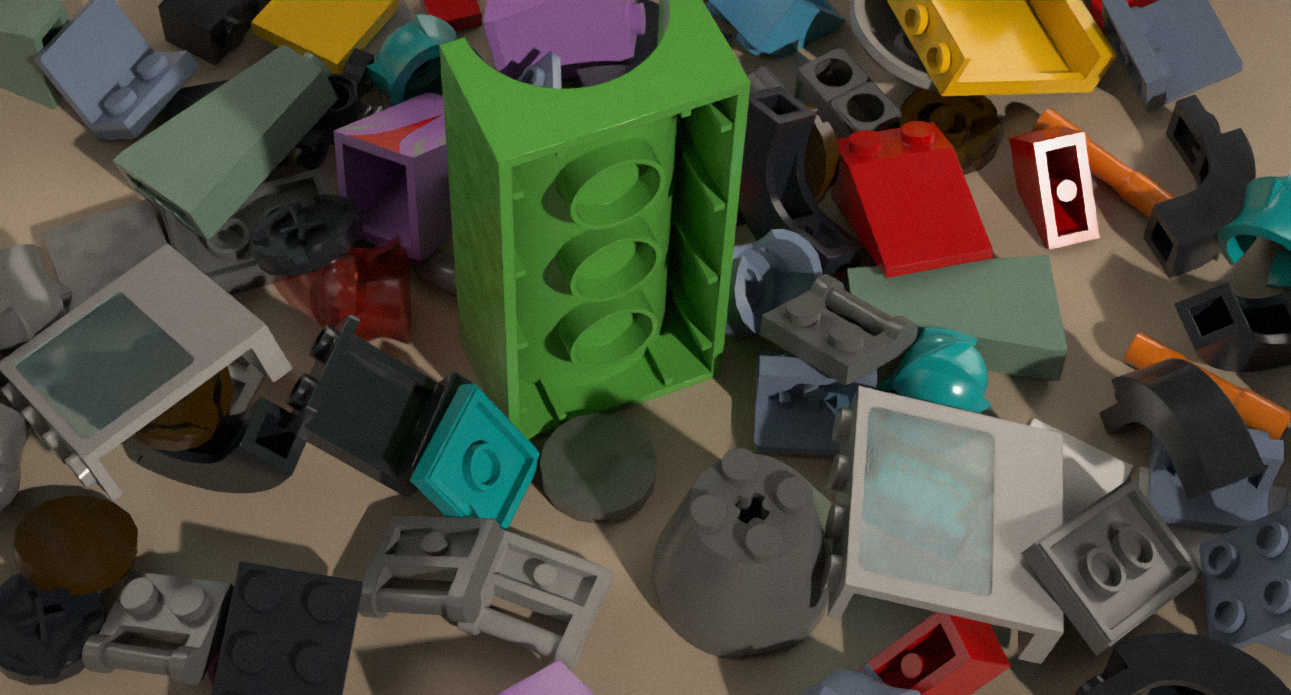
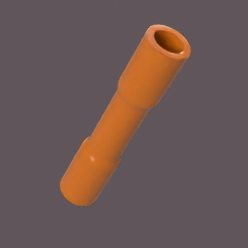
[1032,108,1176,218]
[1123,332,1291,440]

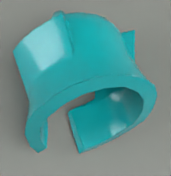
[366,14,483,106]
[1217,173,1291,290]
[876,328,992,456]

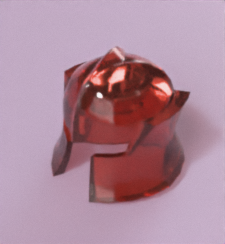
[309,234,412,344]

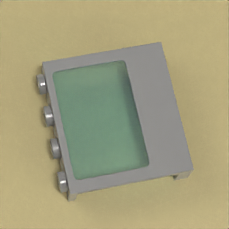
[0,243,293,501]
[821,386,1063,664]

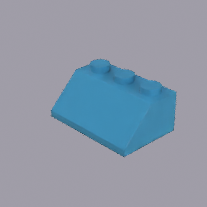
[705,0,846,59]

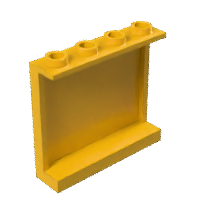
[887,0,1117,96]

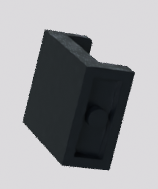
[284,313,473,498]

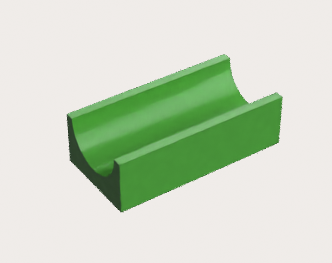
[439,0,751,442]

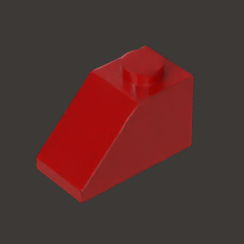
[1009,126,1100,250]
[857,612,1011,695]

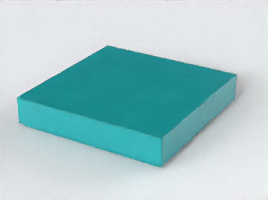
[410,383,542,531]

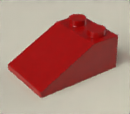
[831,121,993,278]

